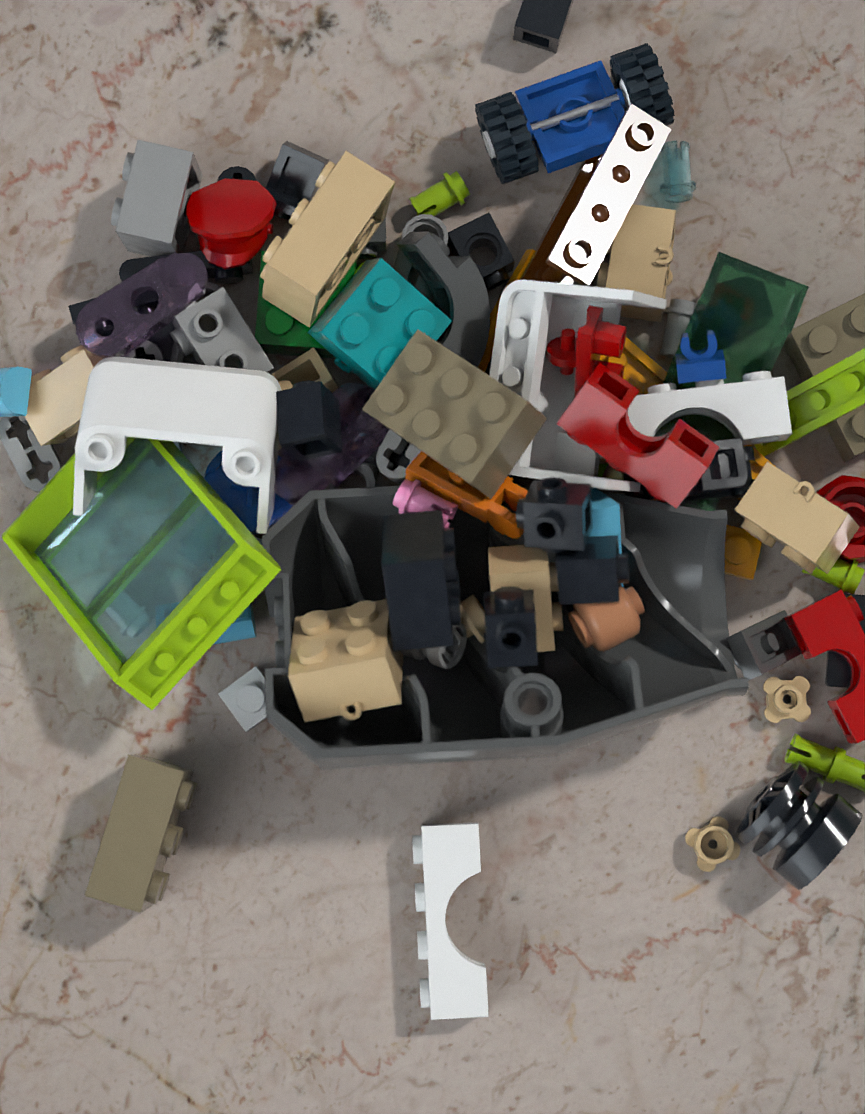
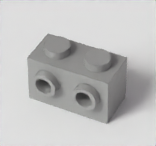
[170,287,274,374]

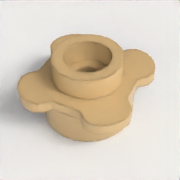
[460,594,486,643]
[763,676,811,723]
[685,817,740,872]

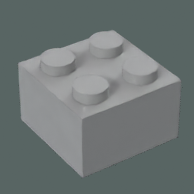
[111,140,203,257]

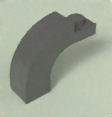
[396,232,490,368]

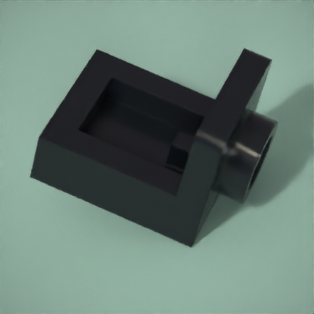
[264,141,329,220]

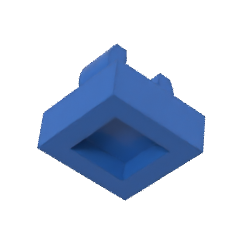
[675,330,727,384]

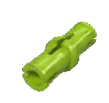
[785,734,865,792]

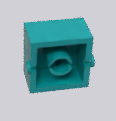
[307,258,452,391]

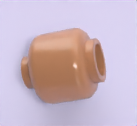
[568,585,645,652]

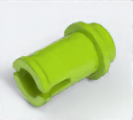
[409,171,471,216]
[801,558,865,595]

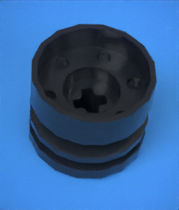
[734,761,863,890]

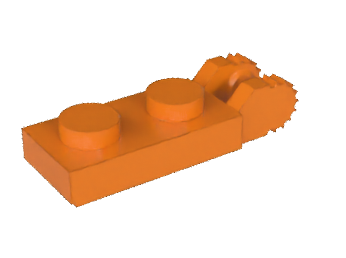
[405,451,528,539]

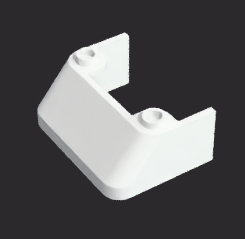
[489,280,666,492]
[73,356,282,534]

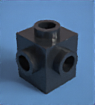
[516,477,593,553]

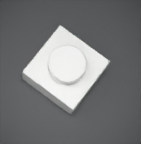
[218,666,267,732]

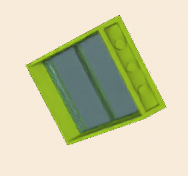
[2,437,281,710]

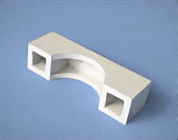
[599,371,792,464]
[412,822,489,1020]

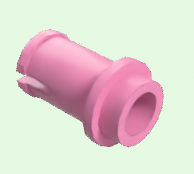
[392,479,458,529]

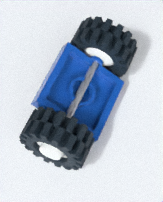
[475,43,675,184]

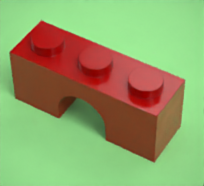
[556,362,719,508]
[784,589,865,744]

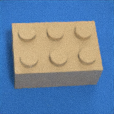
[260,151,395,328]

